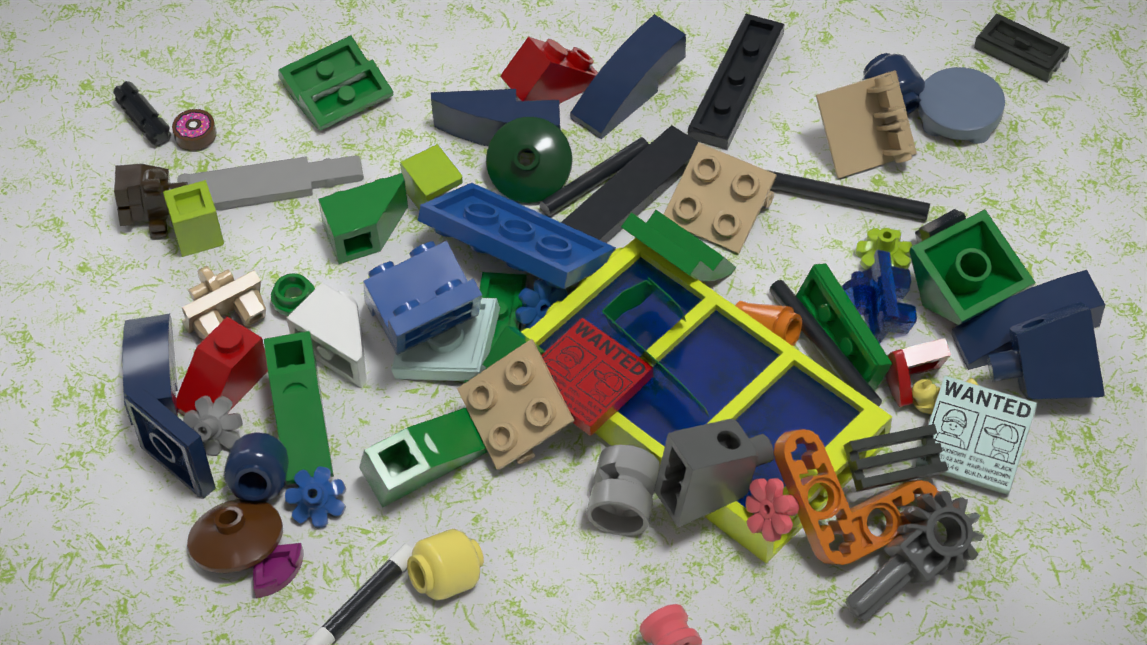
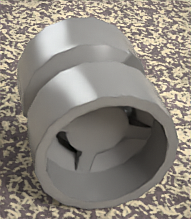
[586,444,660,536]

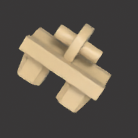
[182,266,266,340]

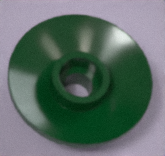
[486,117,573,203]

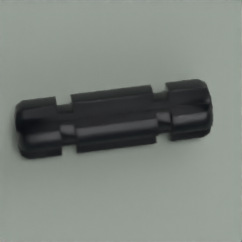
[113,81,171,146]

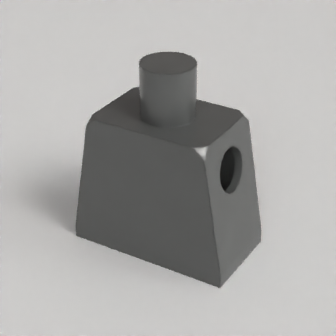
[654,419,774,528]

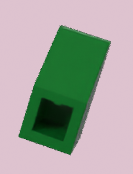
[318,173,408,264]

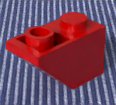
[500,36,598,104]

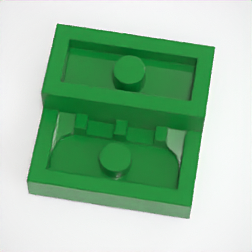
[278,35,394,131]
[621,210,736,281]

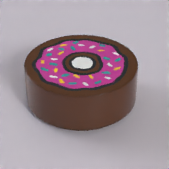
[172,109,217,151]

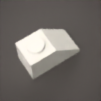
[287,282,367,388]

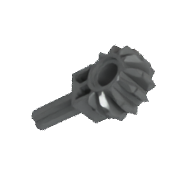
[845,491,985,621]

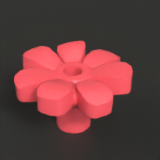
[745,478,799,542]

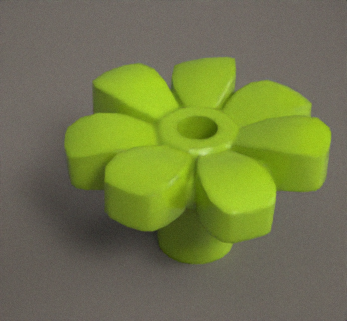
[856,228,913,279]

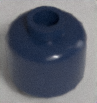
[862,53,925,115]
[224,432,289,502]

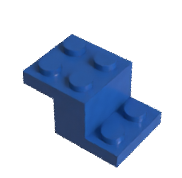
[363,240,482,355]

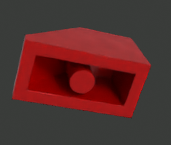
[176,316,268,416]

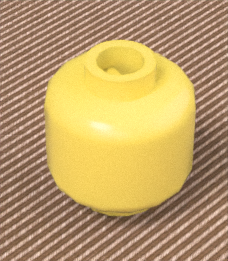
[407,529,484,600]

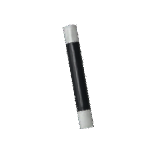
[303,543,413,645]

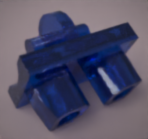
[842,250,917,344]

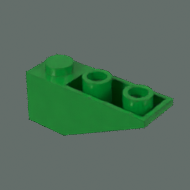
[264,331,334,485]
[359,408,488,508]

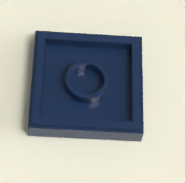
[124,383,216,499]

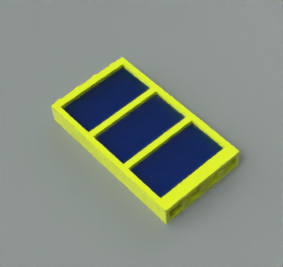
[521,238,892,564]

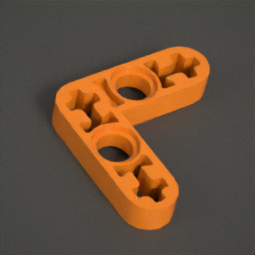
[774,429,939,565]

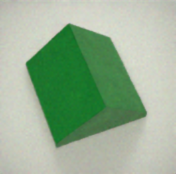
[909,209,1036,325]

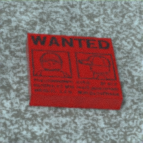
[541,318,653,436]

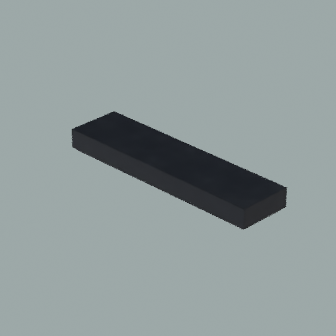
[688,13,785,150]
[561,125,698,243]

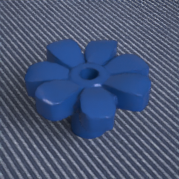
[516,278,568,329]
[285,466,346,528]

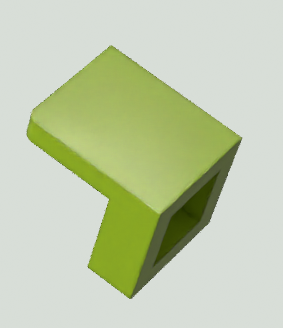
[400,144,463,210]
[163,180,224,257]

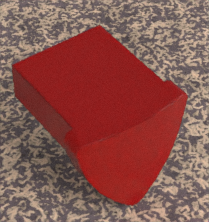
[885,338,951,407]

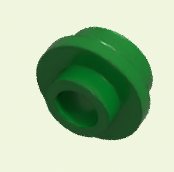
[271,273,315,316]

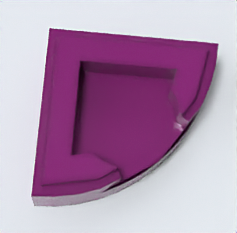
[253,543,304,598]

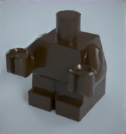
[114,164,188,238]

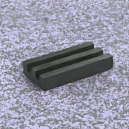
[974,13,1070,83]
[843,424,948,492]

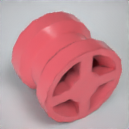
[639,604,702,645]

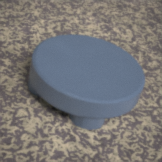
[918,67,1005,144]

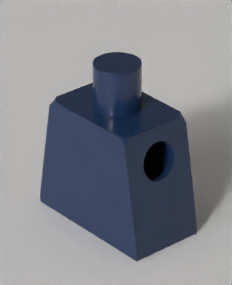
[987,302,1105,399]

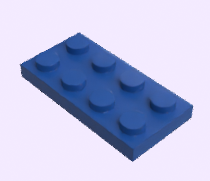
[418,182,616,289]

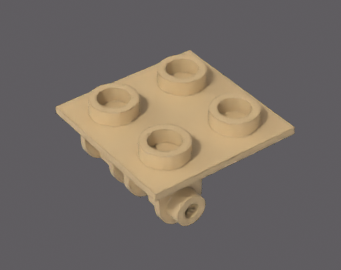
[816,71,917,178]
[664,142,777,254]
[457,339,575,470]

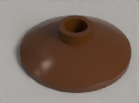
[187,499,283,573]

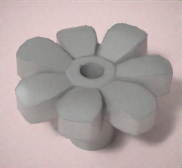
[183,396,243,455]

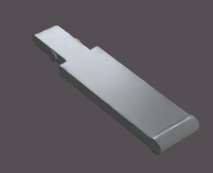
[177,155,364,210]

